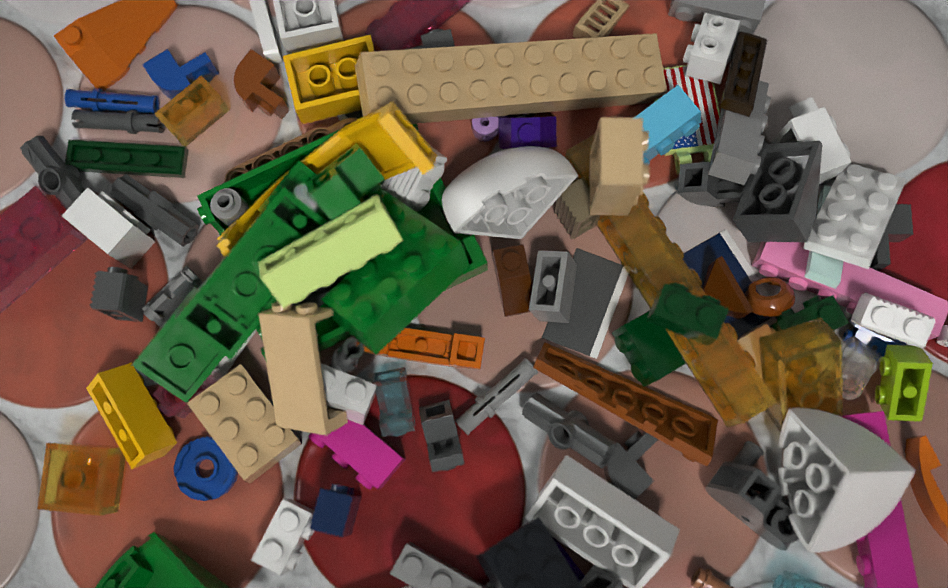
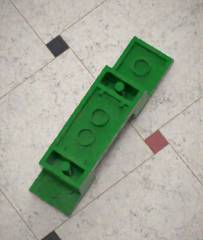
[132,161,331,403]

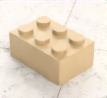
[589,117,649,216]
[187,364,302,483]

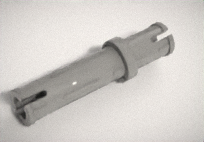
[455,358,538,436]

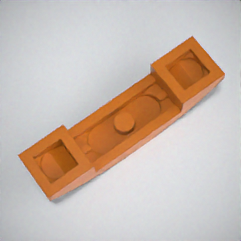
[356,328,485,369]
[905,435,948,544]

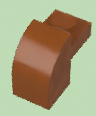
[234,49,289,119]

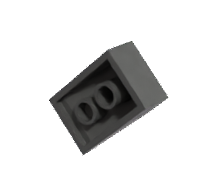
[733,141,822,242]

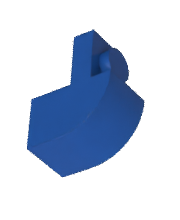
[142,49,219,102]

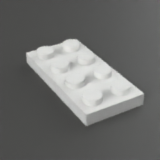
[803,164,906,269]

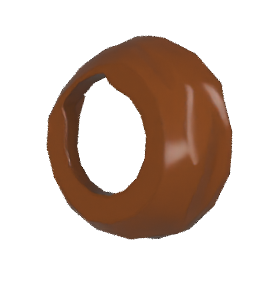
[744,277,796,317]

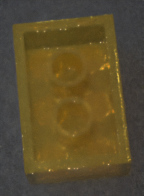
[759,318,843,432]

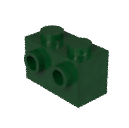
[646,282,729,346]
[769,295,849,356]
[612,311,686,387]

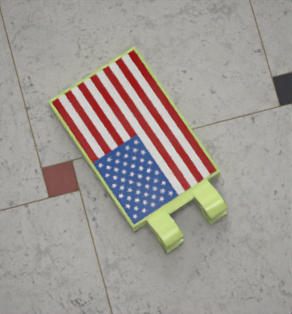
[654,65,720,174]

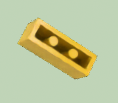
[86,362,178,469]

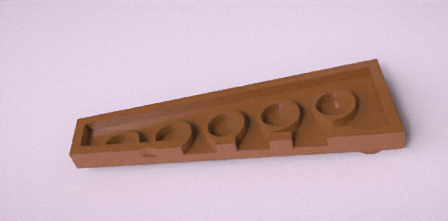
[533,342,718,466]

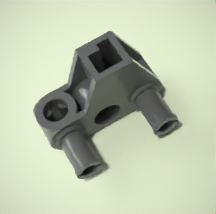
[705,441,799,551]

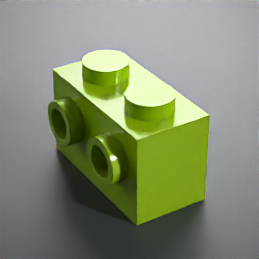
[875,345,933,421]

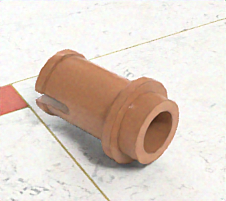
[691,568,734,588]

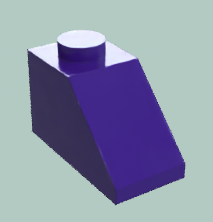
[498,116,557,149]

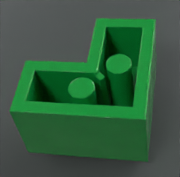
[306,143,385,221]

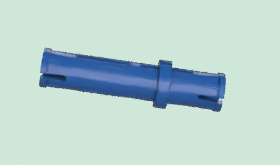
[65,88,160,114]

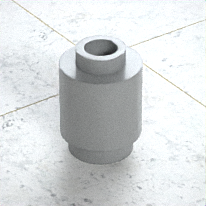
[210,188,250,227]

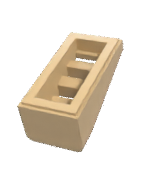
[573,0,629,39]

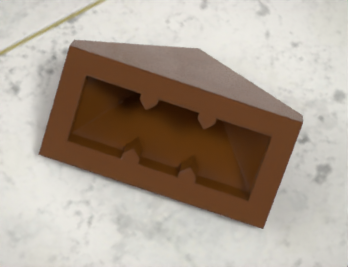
[700,256,753,319]

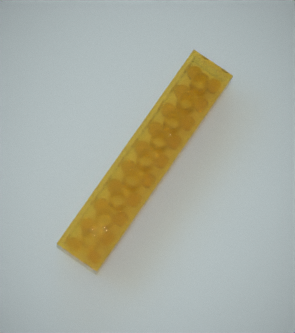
[565,134,777,427]

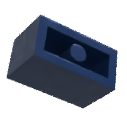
[309,484,362,537]

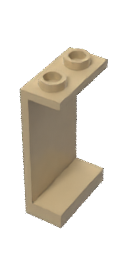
[259,302,348,435]

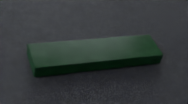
[65,140,189,178]

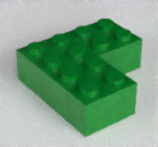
[321,187,470,355]

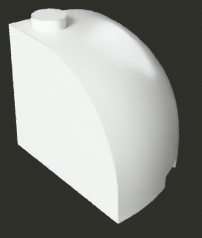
[442,146,578,239]
[778,408,916,553]

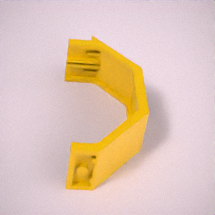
[216,102,437,257]

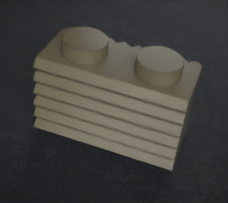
[554,178,601,239]

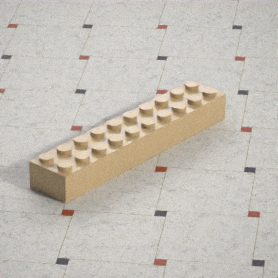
[355,34,667,124]

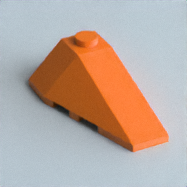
[54,0,178,91]

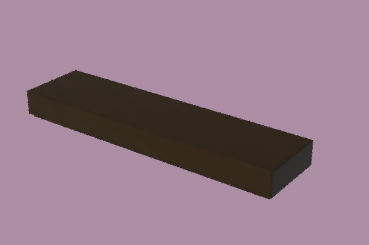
[719,32,768,117]

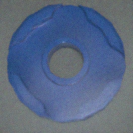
[173,436,238,501]

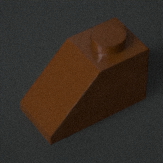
[493,244,532,317]

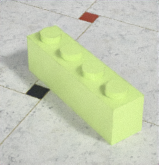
[259,195,403,308]

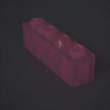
[365,0,472,52]

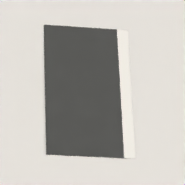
[542,248,631,359]

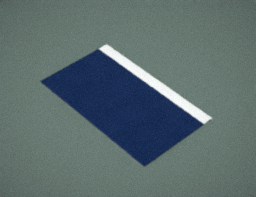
[678,230,772,341]

